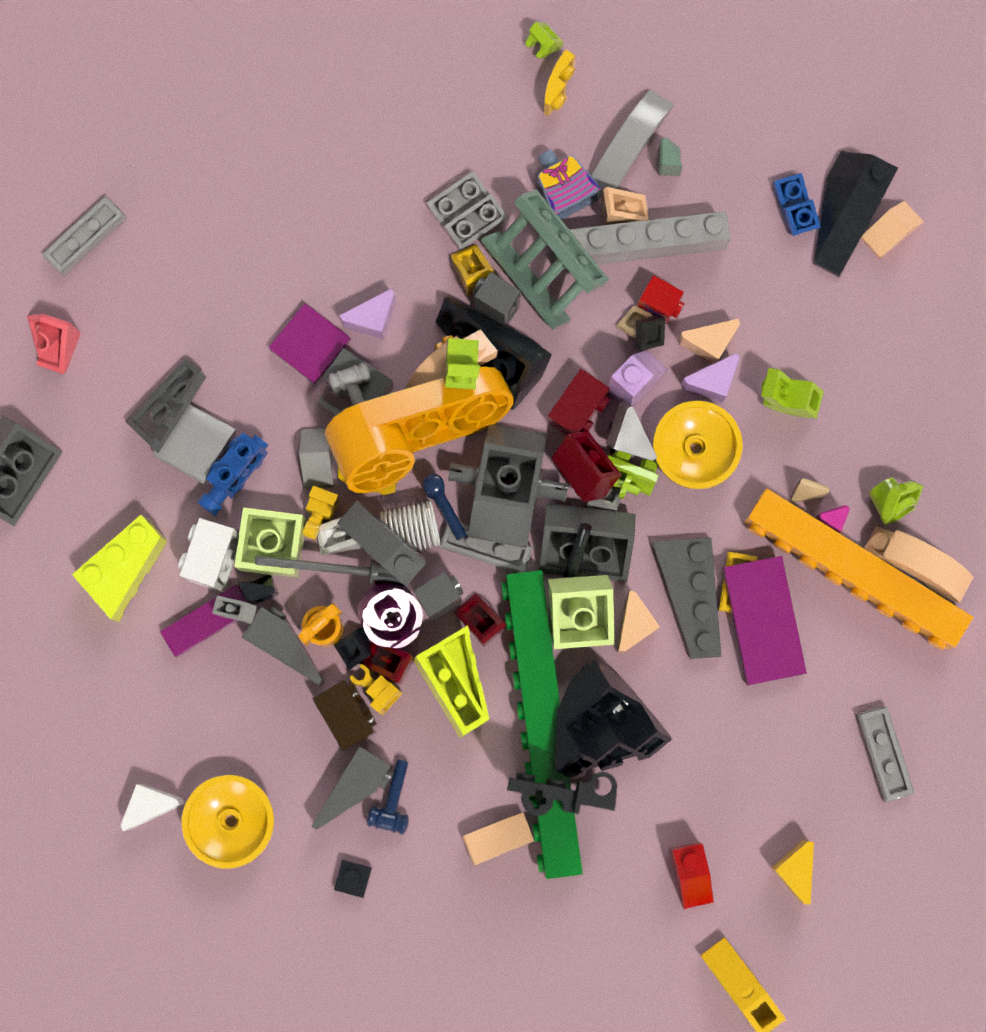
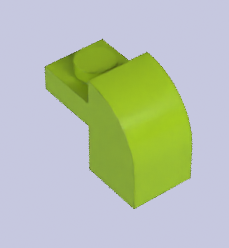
[445,338,479,390]
[761,368,824,419]

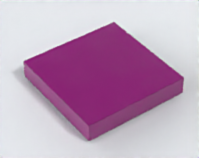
[269,303,351,385]

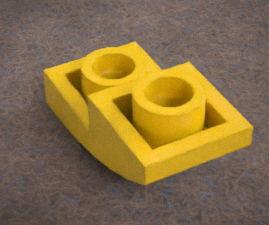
[544,49,576,116]

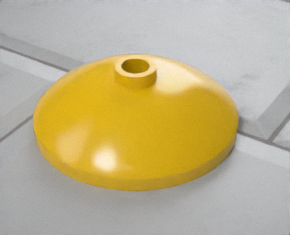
[653,401,743,489]
[182,775,274,869]

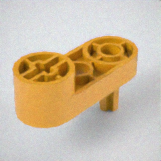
[324,335,514,493]

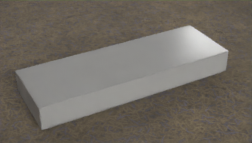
[42,196,127,277]
[439,523,533,573]
[856,706,915,802]

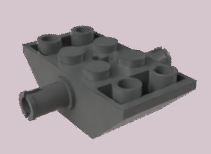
[448,424,569,548]

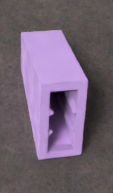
[608,350,668,406]

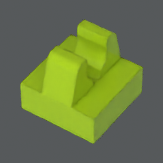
[525,22,565,59]

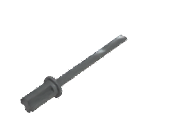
[255,556,401,584]

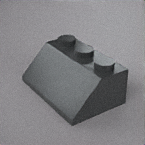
[0,415,62,526]
[539,504,636,582]

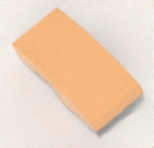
[462,812,534,866]

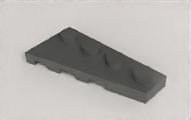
[651,538,722,659]

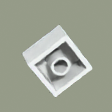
[178,518,239,592]

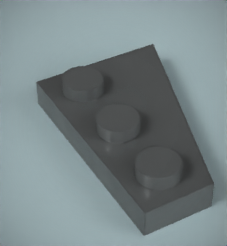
[125,359,206,453]

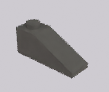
[337,500,426,586]
[242,606,325,686]
[311,747,394,829]

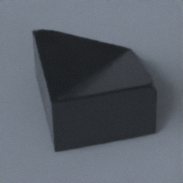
[240,575,279,605]

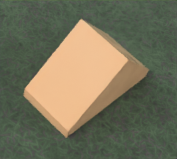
[601,187,649,225]
[861,201,924,259]
[679,319,740,364]
[617,591,660,653]

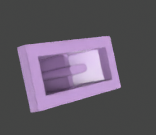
[340,288,396,339]
[681,353,740,403]

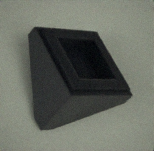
[334,627,372,670]

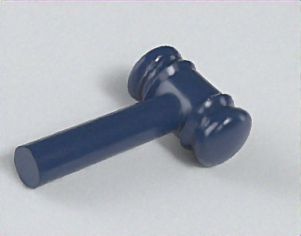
[423,473,467,541]
[366,759,409,835]

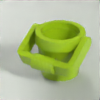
[868,477,923,526]

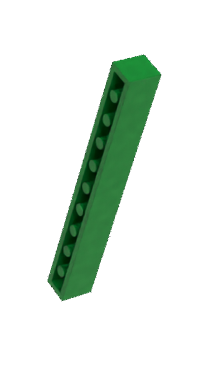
[501,570,583,879]

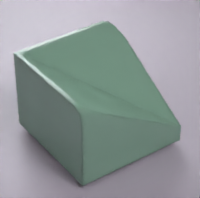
[658,137,683,176]

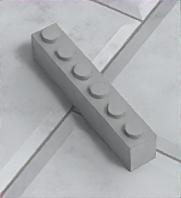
[552,211,731,269]

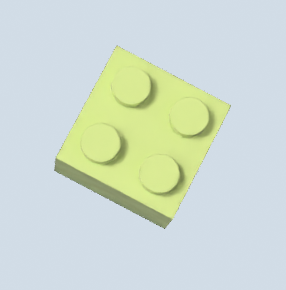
[234,508,307,578]
[548,575,615,649]

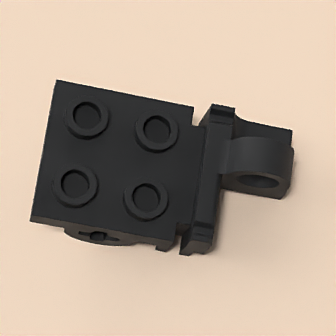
[507,772,617,816]

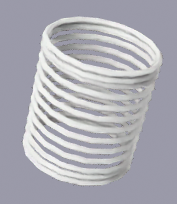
[380,501,441,551]

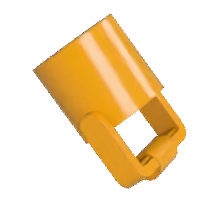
[297,603,344,647]

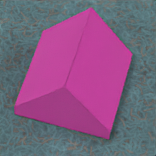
[815,505,850,533]

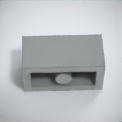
[212,595,257,624]

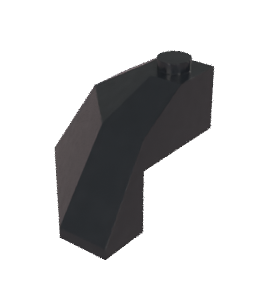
[555,659,672,779]

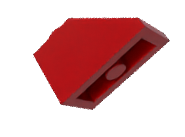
[669,842,714,909]

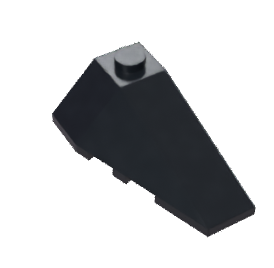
[813,152,898,277]
[435,297,552,410]

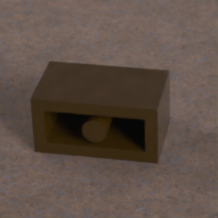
[312,680,377,751]

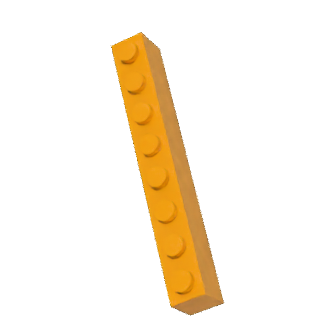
[744,488,974,650]

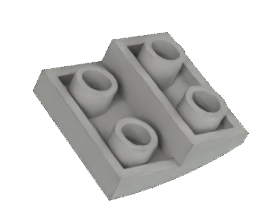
[425,171,507,250]
[153,404,236,484]

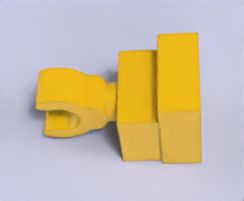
[303,485,340,540]
[350,664,403,716]

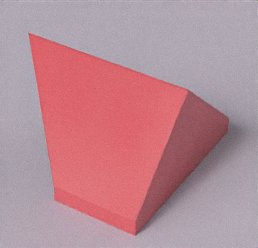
[27,314,81,374]

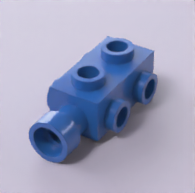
[197,433,268,517]

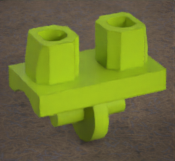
[608,450,659,499]

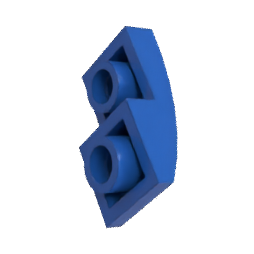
[772,173,821,236]

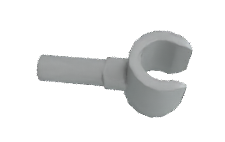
[317,396,345,416]

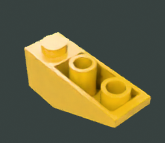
[700,937,786,1032]

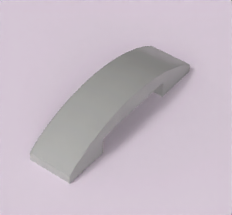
[591,90,674,192]

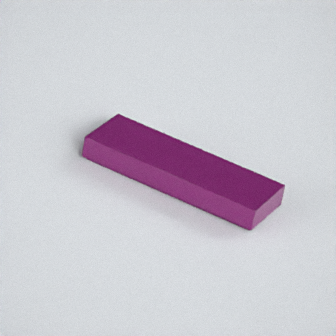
[160,584,248,658]

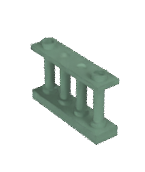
[481,189,610,330]

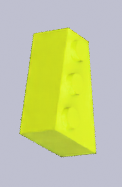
[72,515,167,622]
[413,626,489,738]

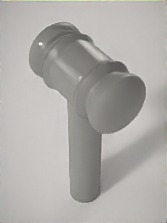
[329,362,370,406]

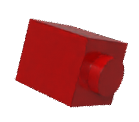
[638,275,685,324]

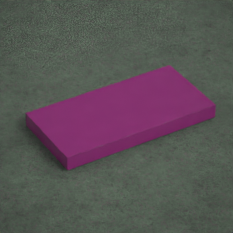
[722,556,807,685]

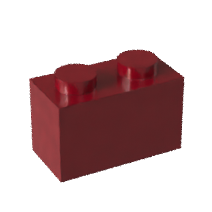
[547,369,611,435]
[551,431,621,503]

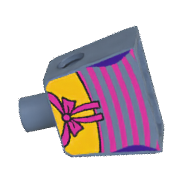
[536,150,602,220]

